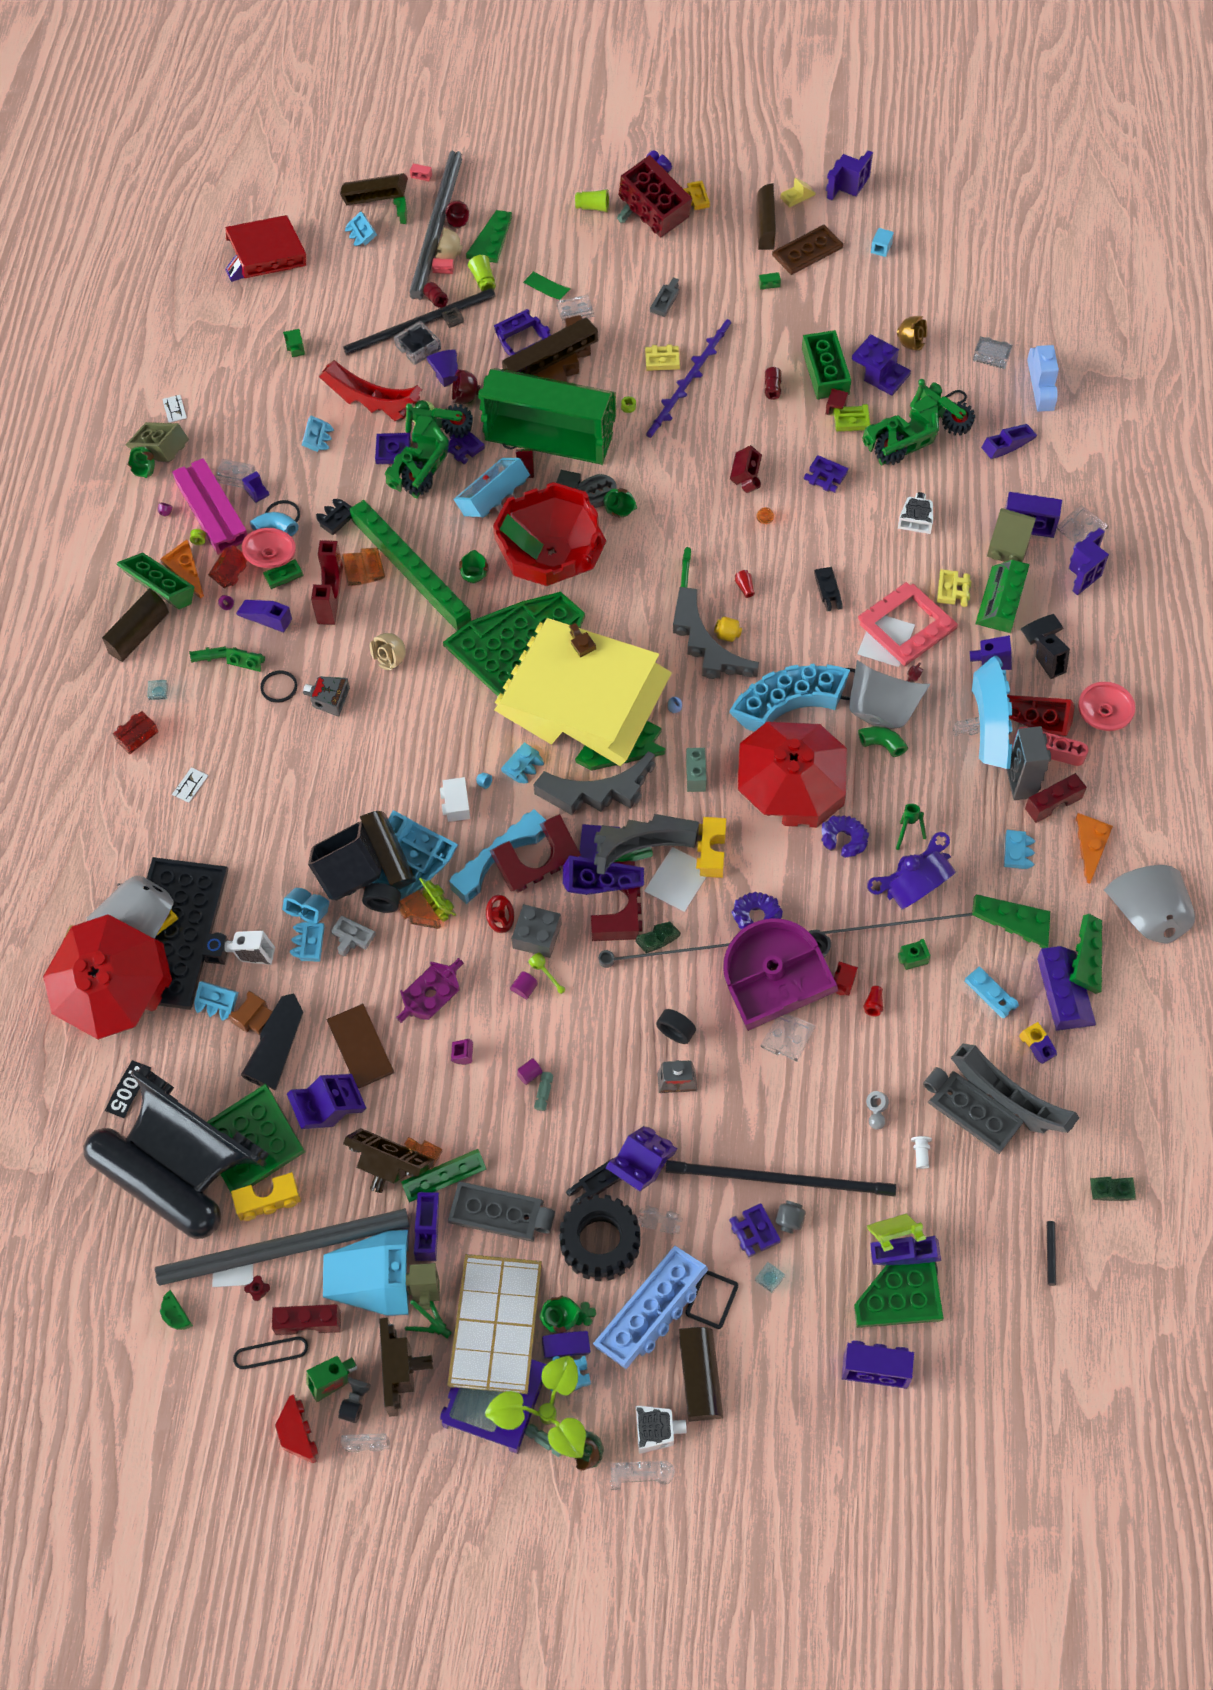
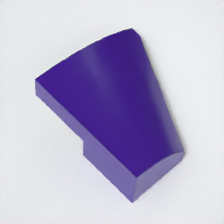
[427,350,458,387]

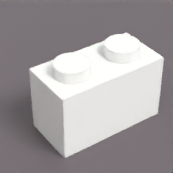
[440,777,470,822]

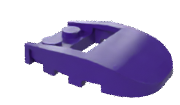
[494,309,551,356]

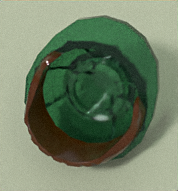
[574,1430,604,1471]

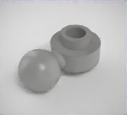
[866,1091,889,1130]

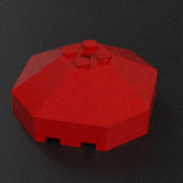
[493,482,607,586]
[738,722,847,828]
[43,914,172,1040]

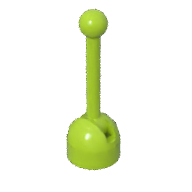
[528,952,565,994]

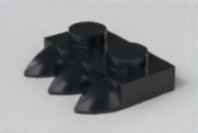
[316,499,352,535]

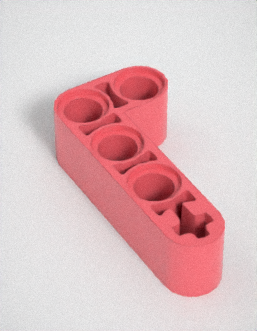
[1012,727,1089,766]

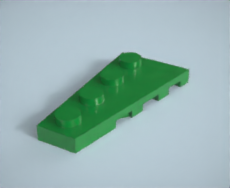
[466,210,512,263]
[972,894,1051,948]
[1069,913,1103,994]

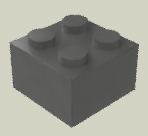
[511,904,562,958]

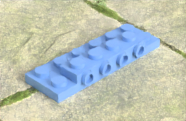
[593,1246,708,1369]

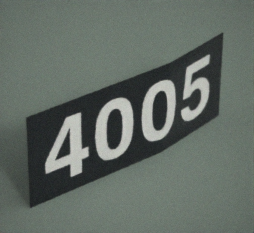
[105,1060,151,1118]

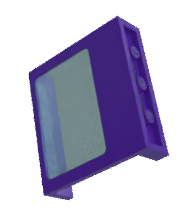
[440,1359,547,1454]

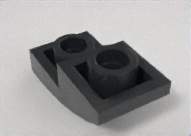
[1021,614,1064,645]

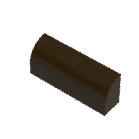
[340,173,408,206]
[756,183,776,250]
[102,588,169,662]
[360,811,416,890]
[679,1327,723,1422]

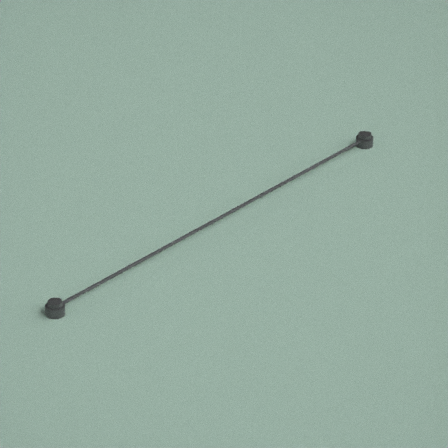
[598,913,973,968]

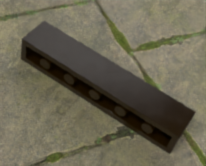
[502,317,598,375]

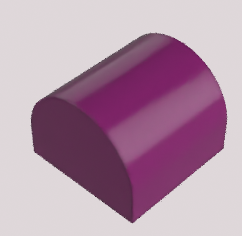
[510,971,538,1000]
[451,1039,473,1065]
[517,1058,543,1085]

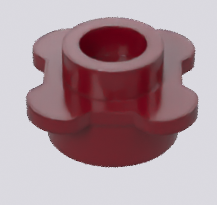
[907,662,923,682]
[244,1275,270,1301]

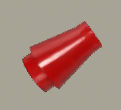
[735,570,755,598]
[863,986,883,1017]

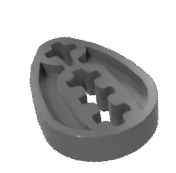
[576,474,617,508]

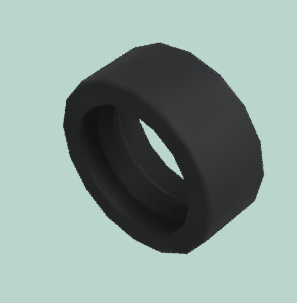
[362,883,401,913]
[656,1009,696,1044]

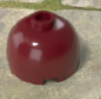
[452,369,480,404]

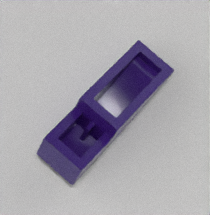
[981,424,1037,459]
[414,1192,439,1261]
[870,1236,941,1265]

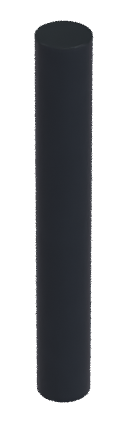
[1047,1221,1056,1286]

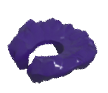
[821,815,869,858]
[732,892,783,929]

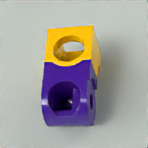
[1019,1022,1057,1064]

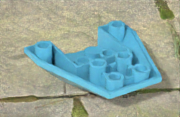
[323,1230,409,1316]

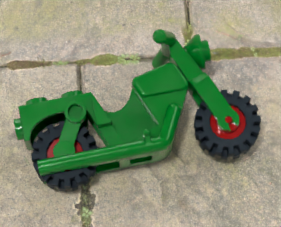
[862,379,975,466]
[385,400,473,499]

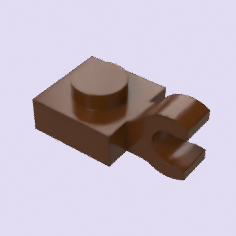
[569,623,596,658]

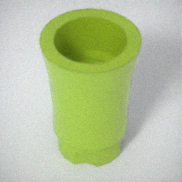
[575,189,609,212]
[468,255,496,291]

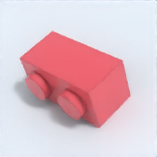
[410,163,432,181]
[432,258,454,274]

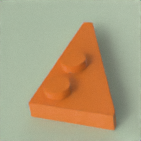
[160,539,204,599]
[1076,813,1113,884]

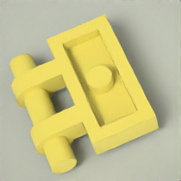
[645,344,680,371]
[937,569,971,607]

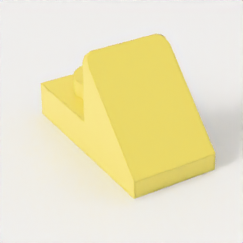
[780,178,816,208]

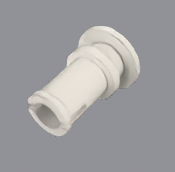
[911,1136,932,1169]

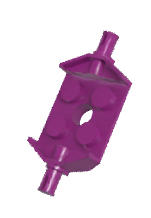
[396,958,464,1023]

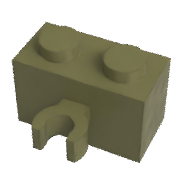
[406,1263,440,1310]

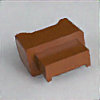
[228,991,273,1035]

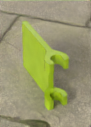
[867,1213,926,1251]

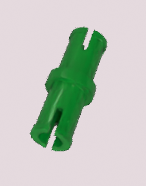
[189,646,226,663]

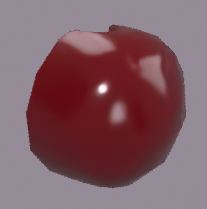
[445,200,470,228]

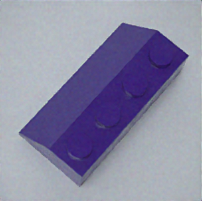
[1037,946,1096,1031]

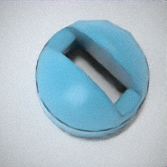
[476,773,492,789]

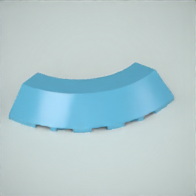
[972,656,1012,769]
[729,664,850,732]

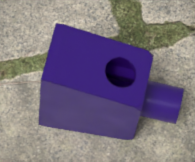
[970,635,1012,670]

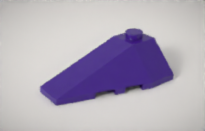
[563,856,644,895]

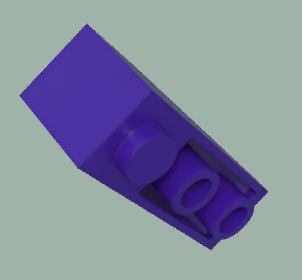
[236,600,292,633]

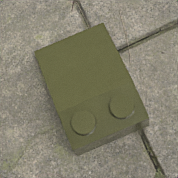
[125,422,189,462]
[987,508,1036,562]

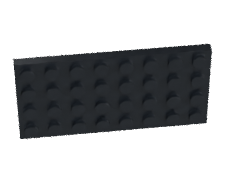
[144,857,228,1010]

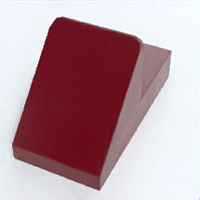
[516,449,534,478]

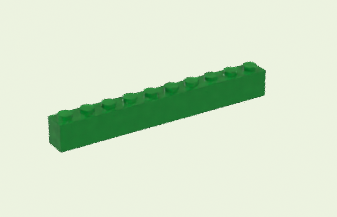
[350,500,472,631]

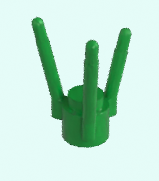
[896,804,927,850]

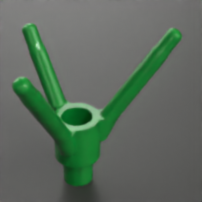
[405,1300,452,1339]

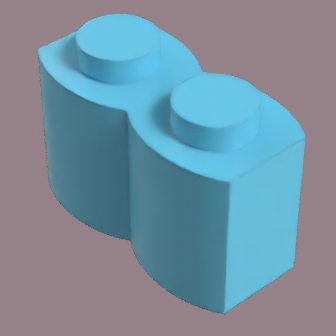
[282,888,329,924]

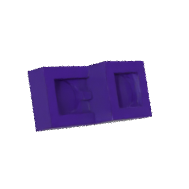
[542,1331,591,1359]

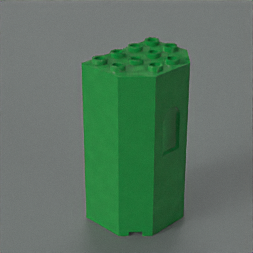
[478,368,616,465]

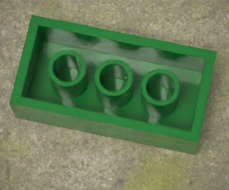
[802,330,851,399]

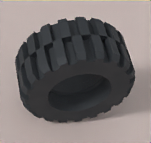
[559,1194,641,1281]

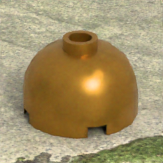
[897,316,927,350]

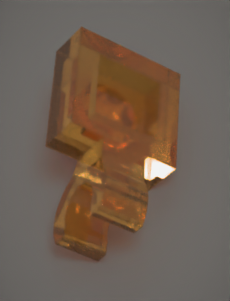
[404,1137,443,1168]

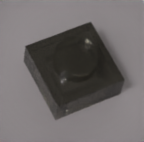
[442,307,464,328]

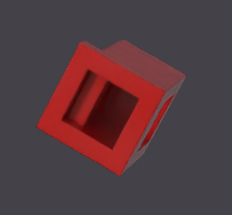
[834,961,858,996]

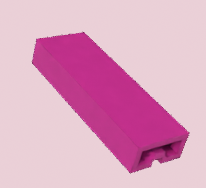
[172,458,248,555]

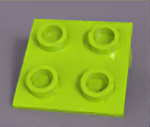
[419,878,456,922]

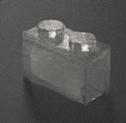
[973,336,1013,369]

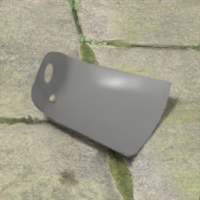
[849,660,930,729]
[1104,865,1195,944]
[87,876,173,939]

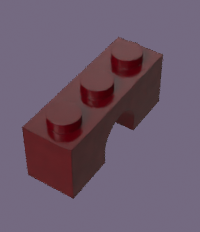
[1025,773,1087,823]
[272,1304,341,1335]

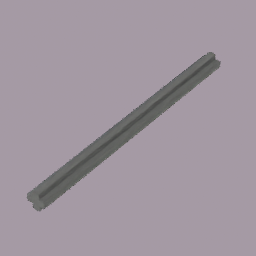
[409,150,462,300]
[155,1208,410,1286]

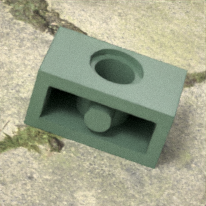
[686,748,706,792]

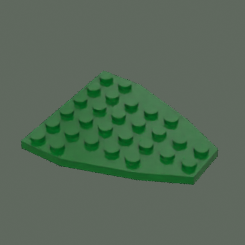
[443,592,585,696]

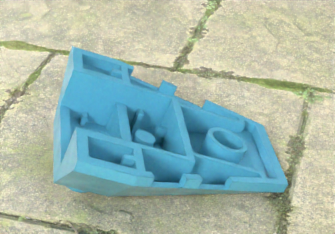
[373,810,458,904]

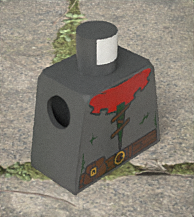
[303,676,350,717]
[657,1060,697,1093]

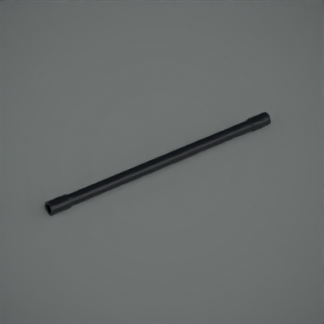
[665,1160,896,1197]

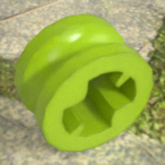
[621,396,636,413]
[189,529,206,545]

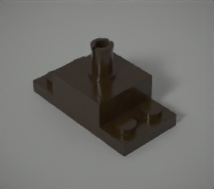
[343,1128,435,1193]
[379,1318,433,1417]

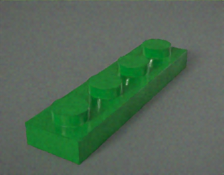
[401,1149,486,1203]

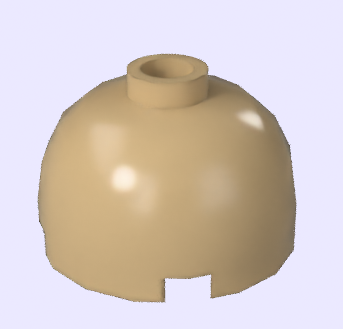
[435,227,463,260]
[370,633,406,670]

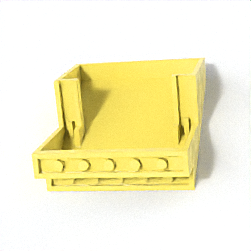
[494,618,672,766]

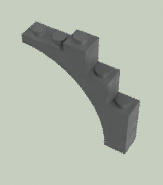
[673,587,759,679]
[534,751,656,815]
[594,814,699,874]
[951,1043,1080,1134]

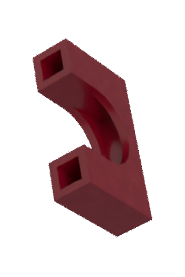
[311,540,343,625]
[489,814,581,893]
[591,861,643,941]

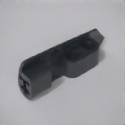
[241,993,304,1090]

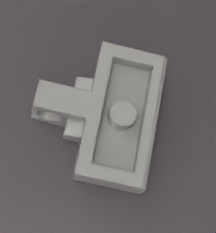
[331,916,376,956]

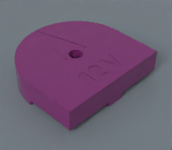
[723,918,838,1031]

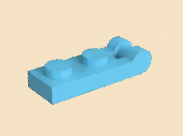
[965,966,1019,1019]

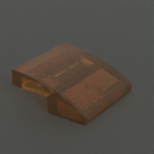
[342,548,385,586]

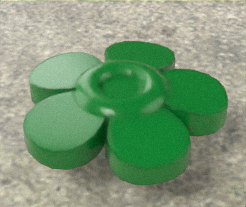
[576,1302,597,1326]

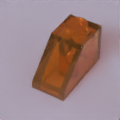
[399,890,441,929]

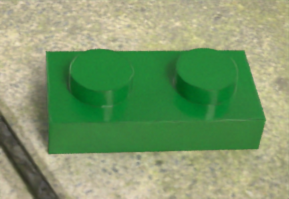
[263,559,303,589]

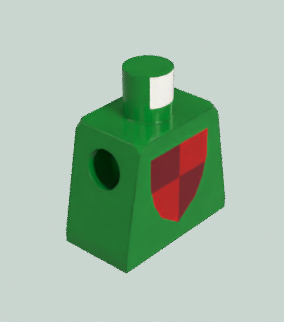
[306,1356,357,1403]

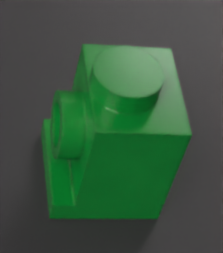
[283,329,305,357]
[898,939,931,970]

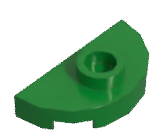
[160,1290,193,1330]

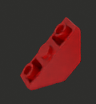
[275,1394,318,1463]

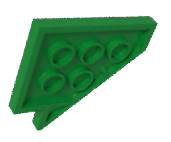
[575,721,666,771]
[854,1262,944,1328]

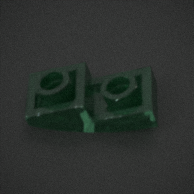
[635,921,681,953]
[1090,1177,1136,1201]

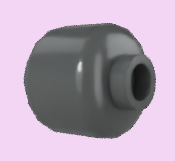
[776,1201,806,1234]

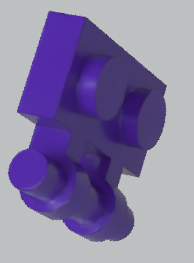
[448,432,485,464]
[804,455,848,493]
[729,1203,781,1257]

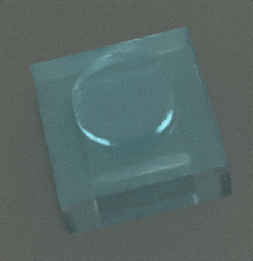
[147,680,168,700]
[755,1262,785,1293]

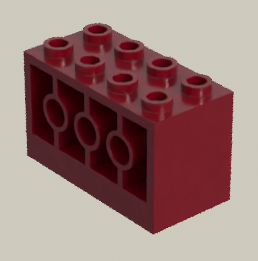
[619,155,692,238]

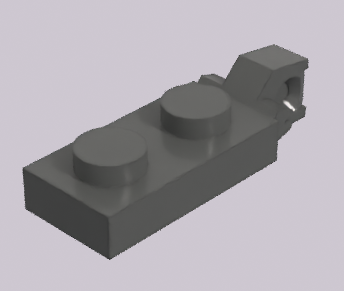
[650,277,679,317]

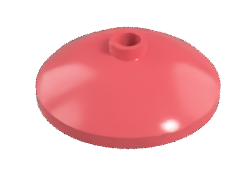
[242,528,296,568]
[1078,682,1135,731]

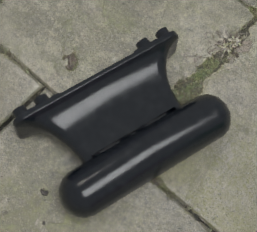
[83,1065,269,1239]

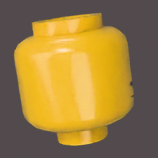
[714,617,742,642]

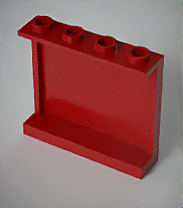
[225,215,306,279]

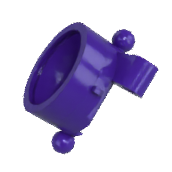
[867,832,956,910]

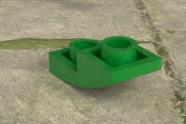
[393,196,408,224]

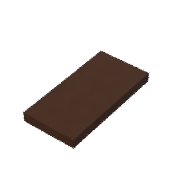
[772,224,843,275]
[326,1004,394,1089]

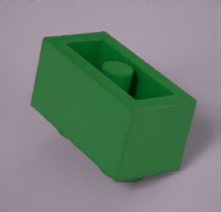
[758,272,781,290]

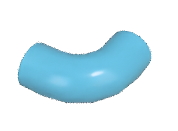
[250,512,299,536]

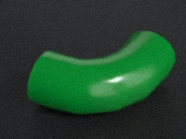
[858,726,908,757]

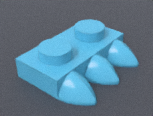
[345,211,377,246]
[302,415,334,452]
[501,742,544,783]
[1004,830,1035,869]
[290,922,325,962]
[194,981,239,1021]

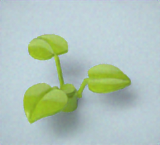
[485,1356,586,1458]

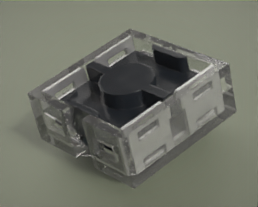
[394,321,441,365]

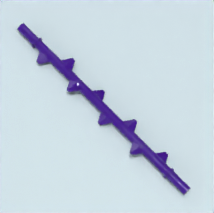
[646,319,731,438]

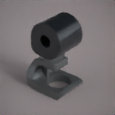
[338,1378,371,1423]

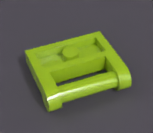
[833,404,870,432]

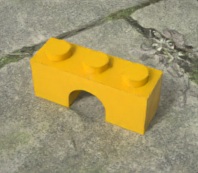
[696,817,726,878]
[231,1172,301,1221]

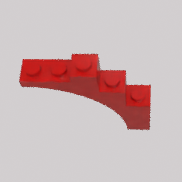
[319,360,422,421]

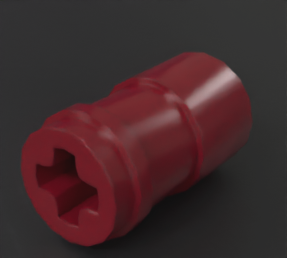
[423,282,448,308]
[765,367,781,400]

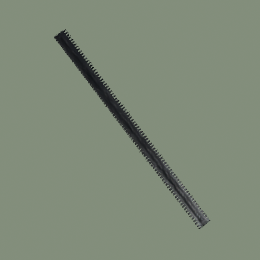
[343,288,496,356]

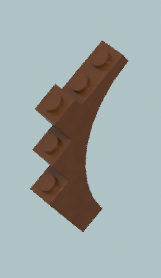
[534,315,591,382]

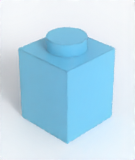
[871,228,894,257]

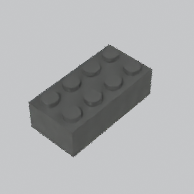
[1006,726,1051,800]

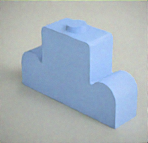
[1027,345,1059,412]

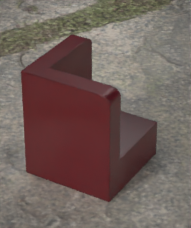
[825,389,849,415]

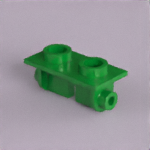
[226,647,265,672]

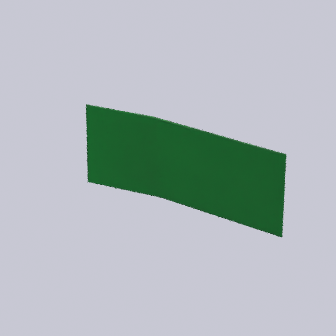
[523,271,570,300]
[500,514,544,560]

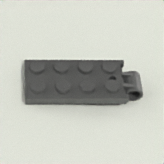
[923,1067,1024,1154]
[448,1181,555,1242]

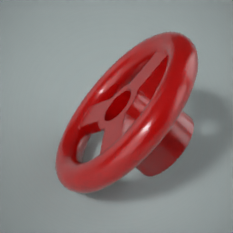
[486,895,514,933]

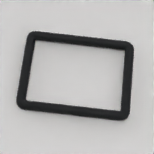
[685,1270,739,1329]

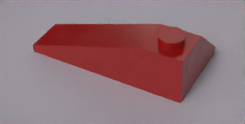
[1007,695,1075,736]

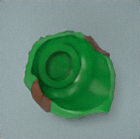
[127,446,155,478]
[603,488,637,518]
[459,550,489,584]
[539,1295,581,1333]

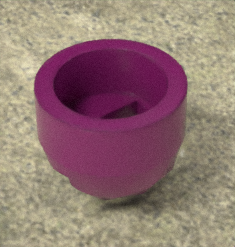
[158,502,173,517]
[218,595,234,610]

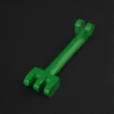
[681,547,691,588]

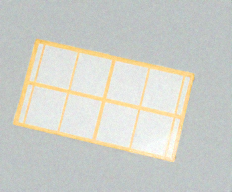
[447,1254,542,1394]

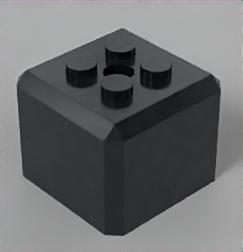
[308,821,382,901]

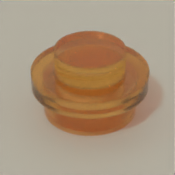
[756,507,774,524]

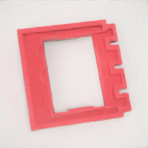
[858,582,958,666]

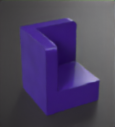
[242,471,270,503]

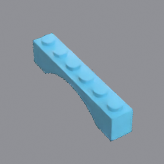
[449,809,546,904]

